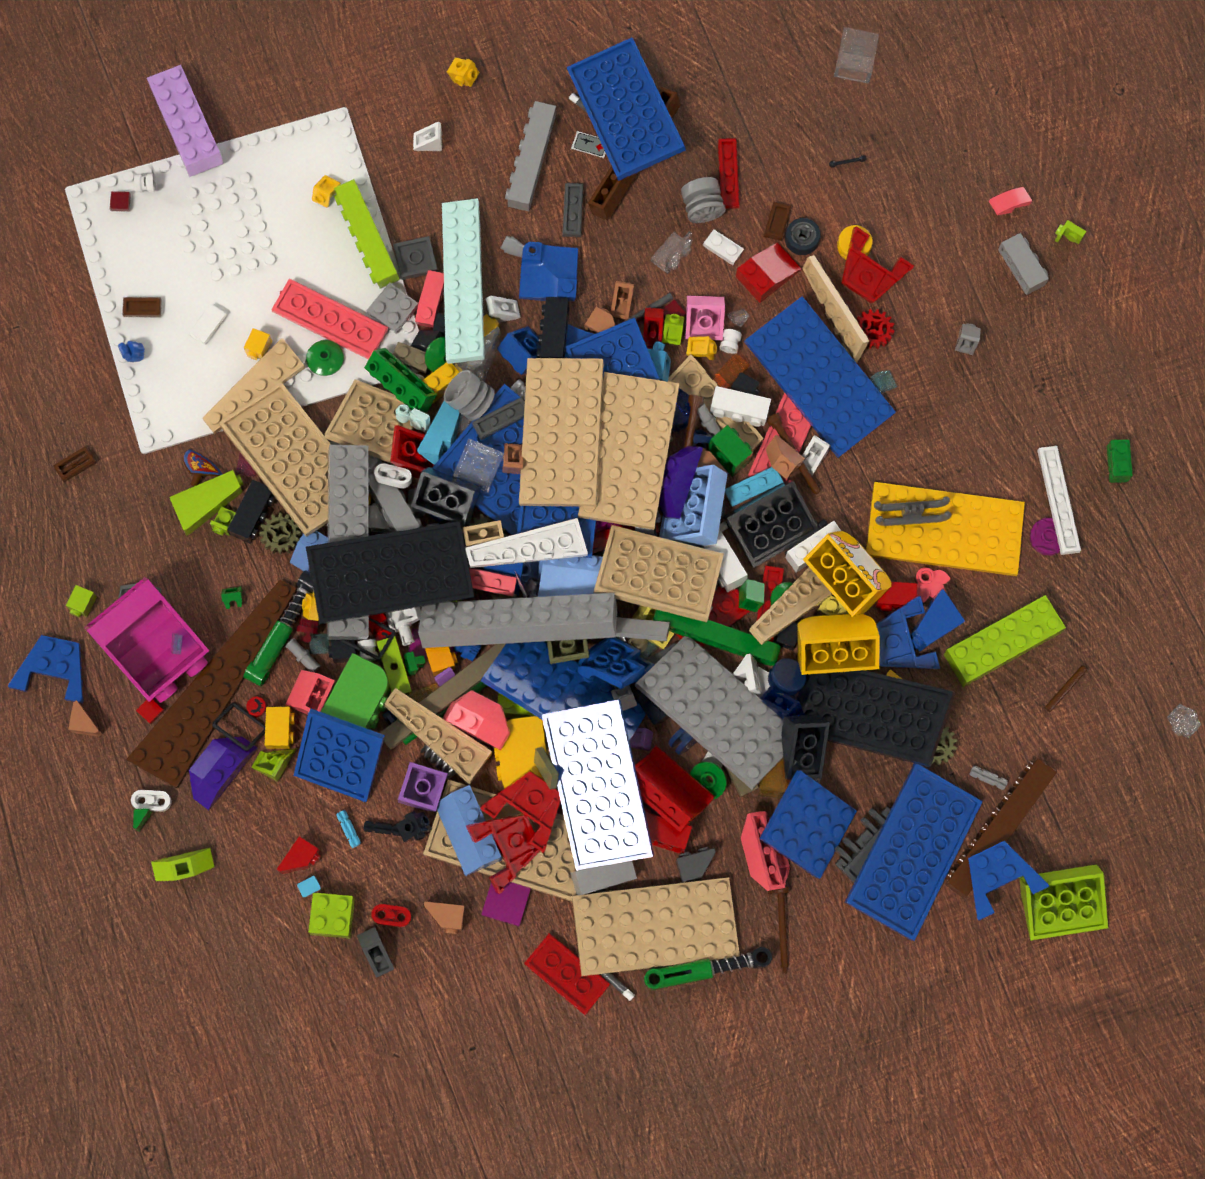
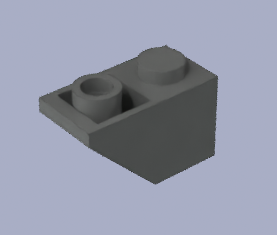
[676,847,716,883]

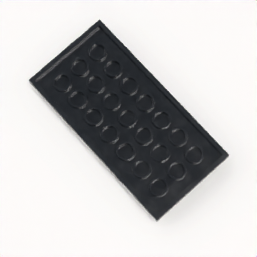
[306,521,474,624]
[790,670,955,767]

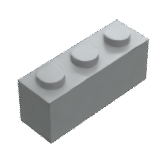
[998,233,1049,295]
[570,860,637,895]

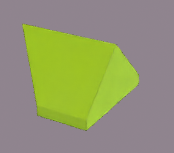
[251,748,297,782]

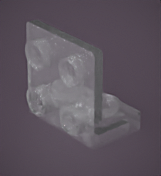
[651,231,693,274]

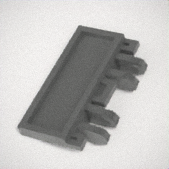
[835,807,890,883]

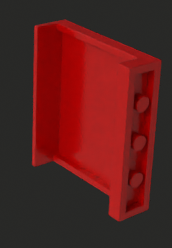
[634,745,715,832]

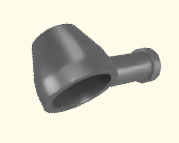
[523,577,540,597]

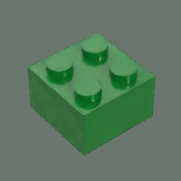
[707,425,753,477]

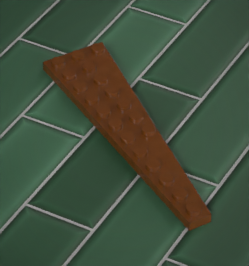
[126,579,297,789]

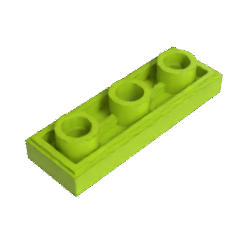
[377,636,412,694]

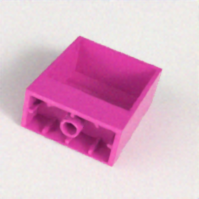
[84,577,209,703]

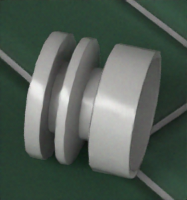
[681,177,726,223]
[444,370,495,421]

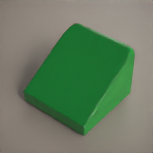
[133,809,152,832]

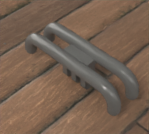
[874,497,952,526]

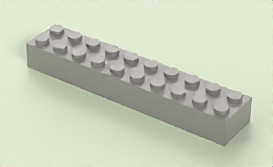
[327,445,368,640]
[418,593,617,648]

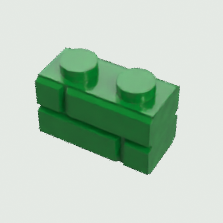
[1106,440,1133,483]

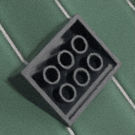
[724,480,819,568]

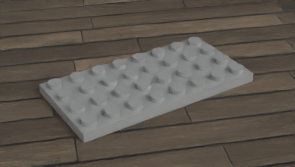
[635,636,784,790]

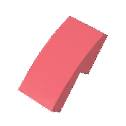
[989,187,1032,216]

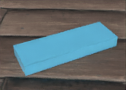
[725,467,784,507]

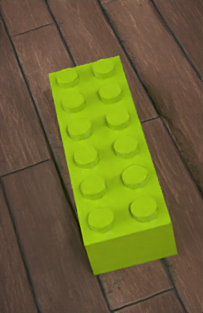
[943,595,1066,687]

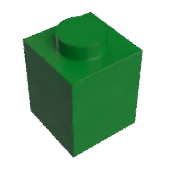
[739,579,765,612]

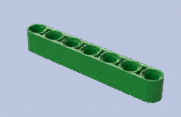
[653,609,781,666]

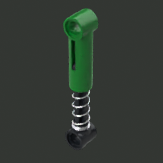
[243,570,313,687]
[644,947,772,990]

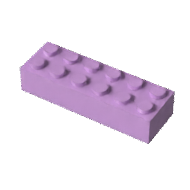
[147,65,224,177]

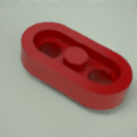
[371,904,411,927]

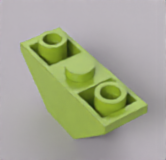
[151,848,215,881]

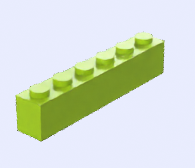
[334,179,400,289]

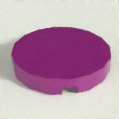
[1029,518,1060,556]

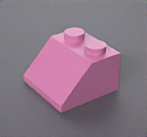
[686,296,725,340]

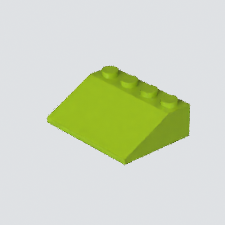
[1020,865,1108,940]

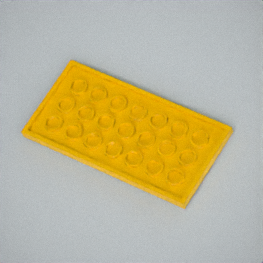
[866,482,1025,576]

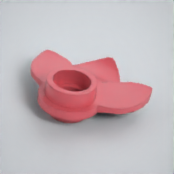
[916,567,950,603]

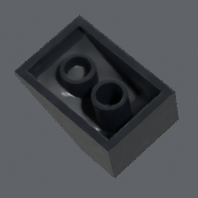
[781,714,830,780]

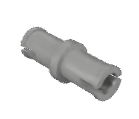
[697,402,721,437]
[285,638,321,672]

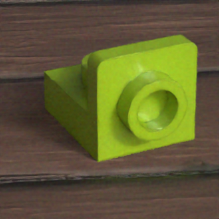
[1055,220,1087,244]
[662,314,684,345]
[210,506,236,536]

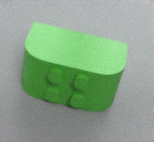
[321,653,390,730]

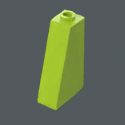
[169,470,244,536]

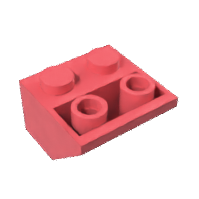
[285,670,336,715]

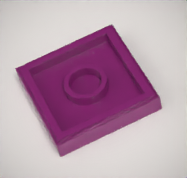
[481,882,531,927]

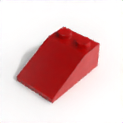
[736,243,801,303]
[390,425,434,479]

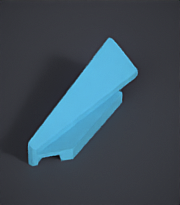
[417,401,463,465]

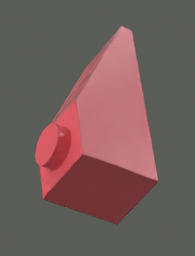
[415,270,444,328]

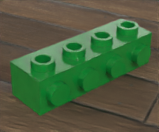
[364,348,437,413]

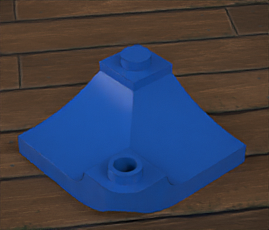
[519,242,578,302]
[577,637,655,689]

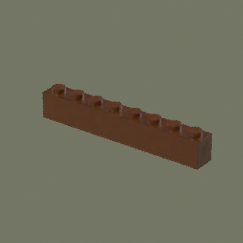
[588,87,681,221]
[945,758,1057,899]

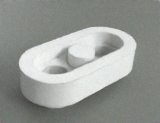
[374,464,412,488]
[131,790,172,812]

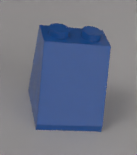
[910,589,965,652]

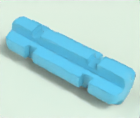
[336,810,361,848]

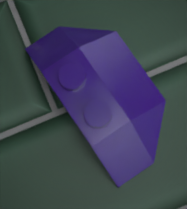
[658,446,703,519]
[189,736,258,810]

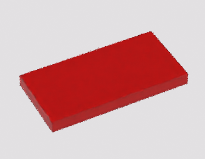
[675,587,751,647]
[524,933,611,1015]

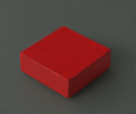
[136,699,164,725]

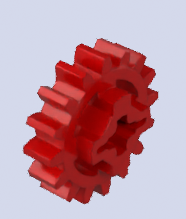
[856,309,894,349]

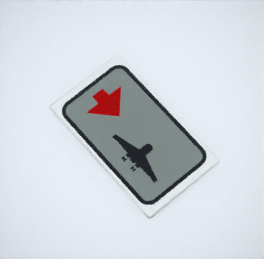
[571,131,606,158]

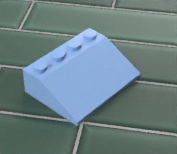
[659,465,728,546]
[538,555,603,597]

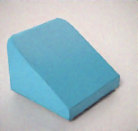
[297,876,321,897]

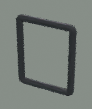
[341,617,396,660]
[212,703,265,751]

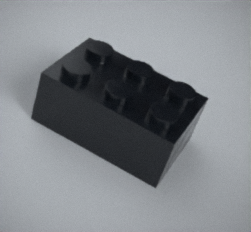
[411,467,481,527]

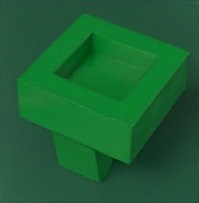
[221,586,243,609]
[403,652,426,676]

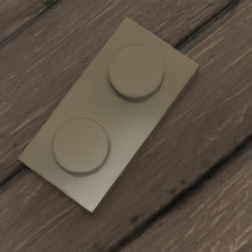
[393,342,428,374]

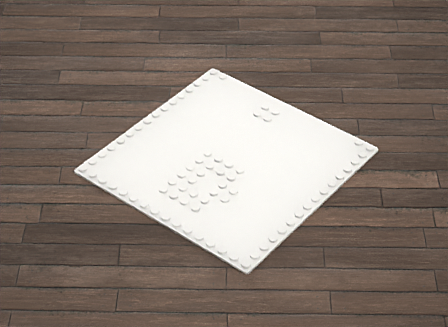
[65,107,420,454]

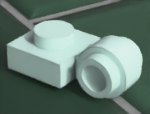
[396,404,430,433]

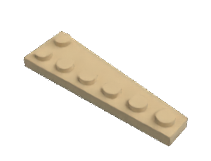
[749,567,833,645]

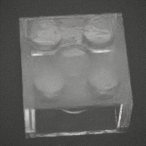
[453,439,504,493]

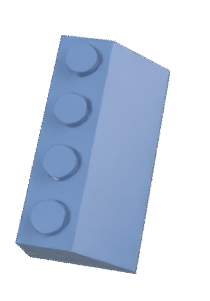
[437,785,502,876]

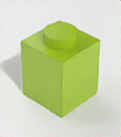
[66,585,97,618]

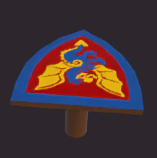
[183,449,222,487]

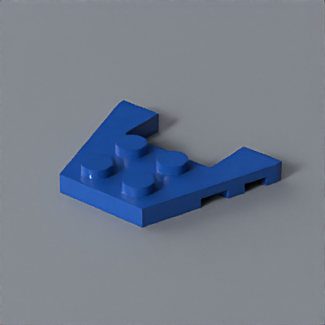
[876,596,940,669]
[8,635,84,704]
[968,841,1049,921]

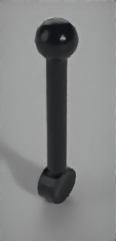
[829,155,867,168]

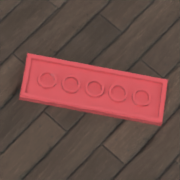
[271,278,389,360]
[748,393,811,488]

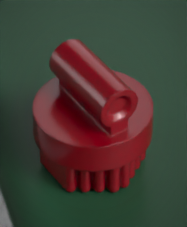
[296,618,319,642]

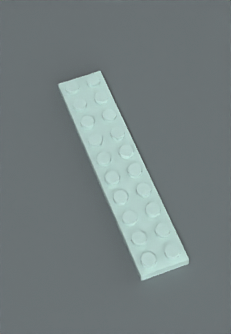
[442,198,485,364]

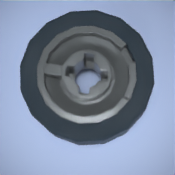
[785,218,821,255]

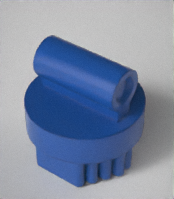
[118,341,145,362]
[454,645,481,661]

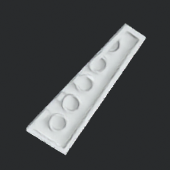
[465,518,588,568]

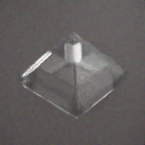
[727,309,750,327]

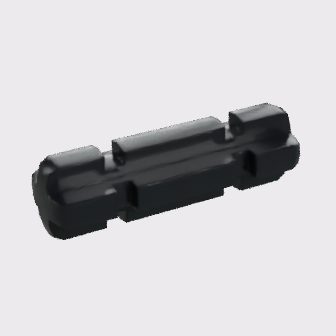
[364,821,401,836]

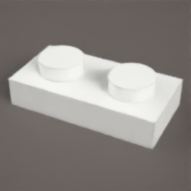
[703,230,744,266]

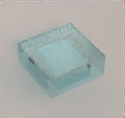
[171,633,182,654]

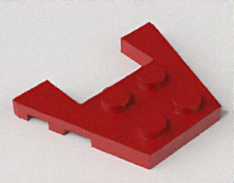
[841,226,914,303]
[480,770,561,853]
[466,813,540,894]

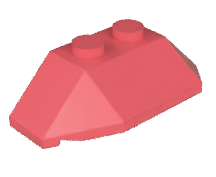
[442,690,510,750]
[741,811,790,891]

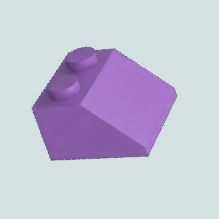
[398,762,448,812]

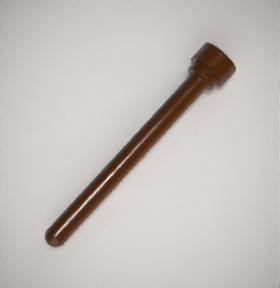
[684,394,704,448]
[766,413,820,494]

